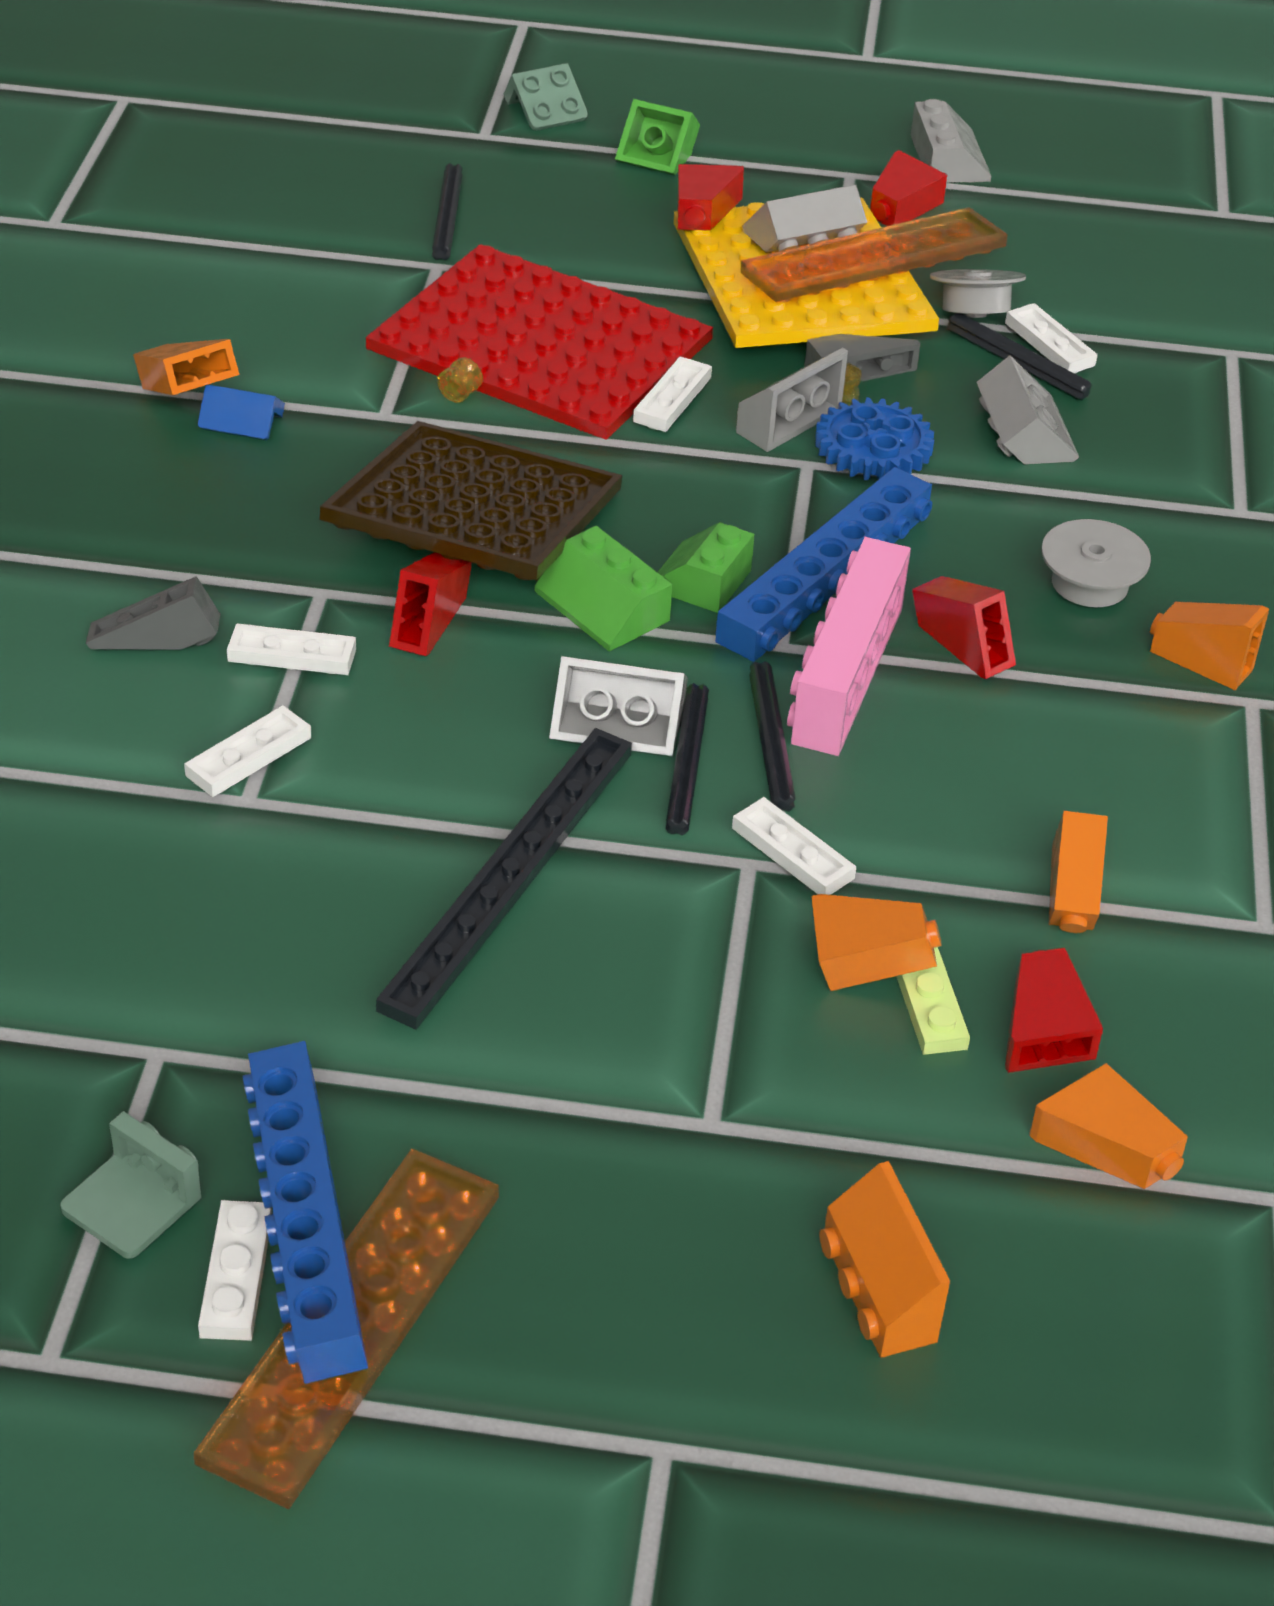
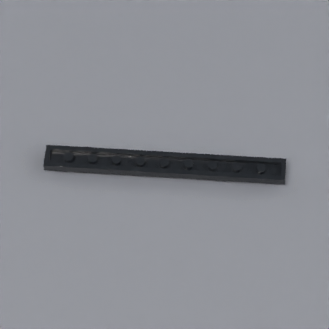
[376,728,632,1030]

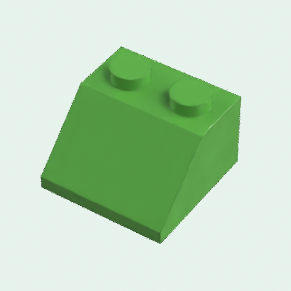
[615,99,700,175]
[657,522,755,613]

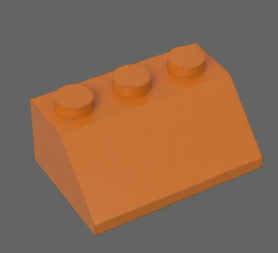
[819,1161,950,1358]

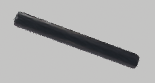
[432,163,462,260]
[948,313,1092,400]
[749,661,795,811]
[666,683,709,836]

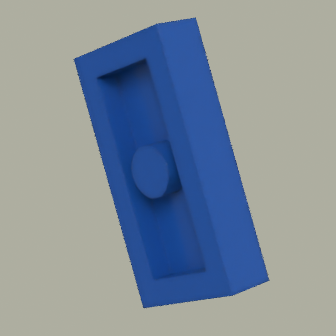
[198,385,285,440]

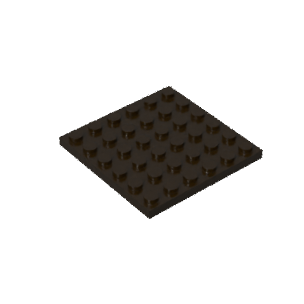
[320,421,622,580]

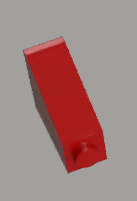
[870,150,947,230]
[677,164,744,230]
[389,552,472,656]
[912,576,1016,679]
[1005,948,1103,1073]

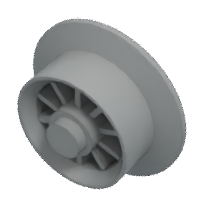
[930,269,1026,318]
[1041,519,1151,607]

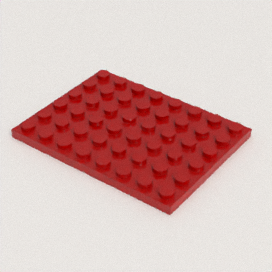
[366,244,713,440]

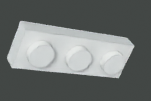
[1005,303,1097,373]
[633,356,712,432]
[227,623,356,675]
[184,705,311,797]
[732,797,857,895]
[198,1200,273,1341]

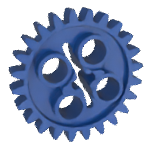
[815,398,934,480]

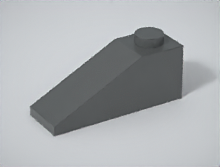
[805,334,920,385]
[86,576,221,650]

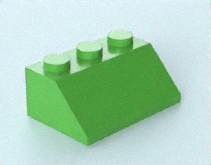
[535,526,672,652]

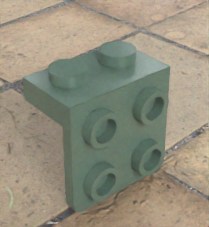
[504,63,588,131]
[61,1111,201,1259]

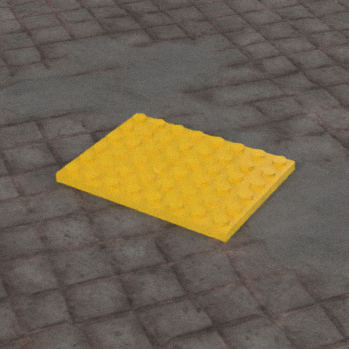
[674,198,939,348]

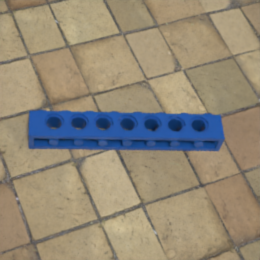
[715,467,932,662]
[243,1041,368,1384]

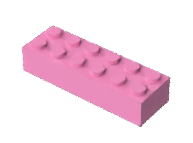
[787,537,911,756]

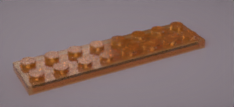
[740,207,1007,302]
[194,1149,499,1510]

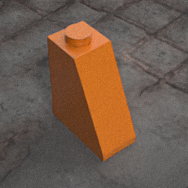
[133,339,240,395]
[1150,602,1269,690]
[1049,811,1108,933]
[811,894,942,991]
[1029,1063,1188,1189]

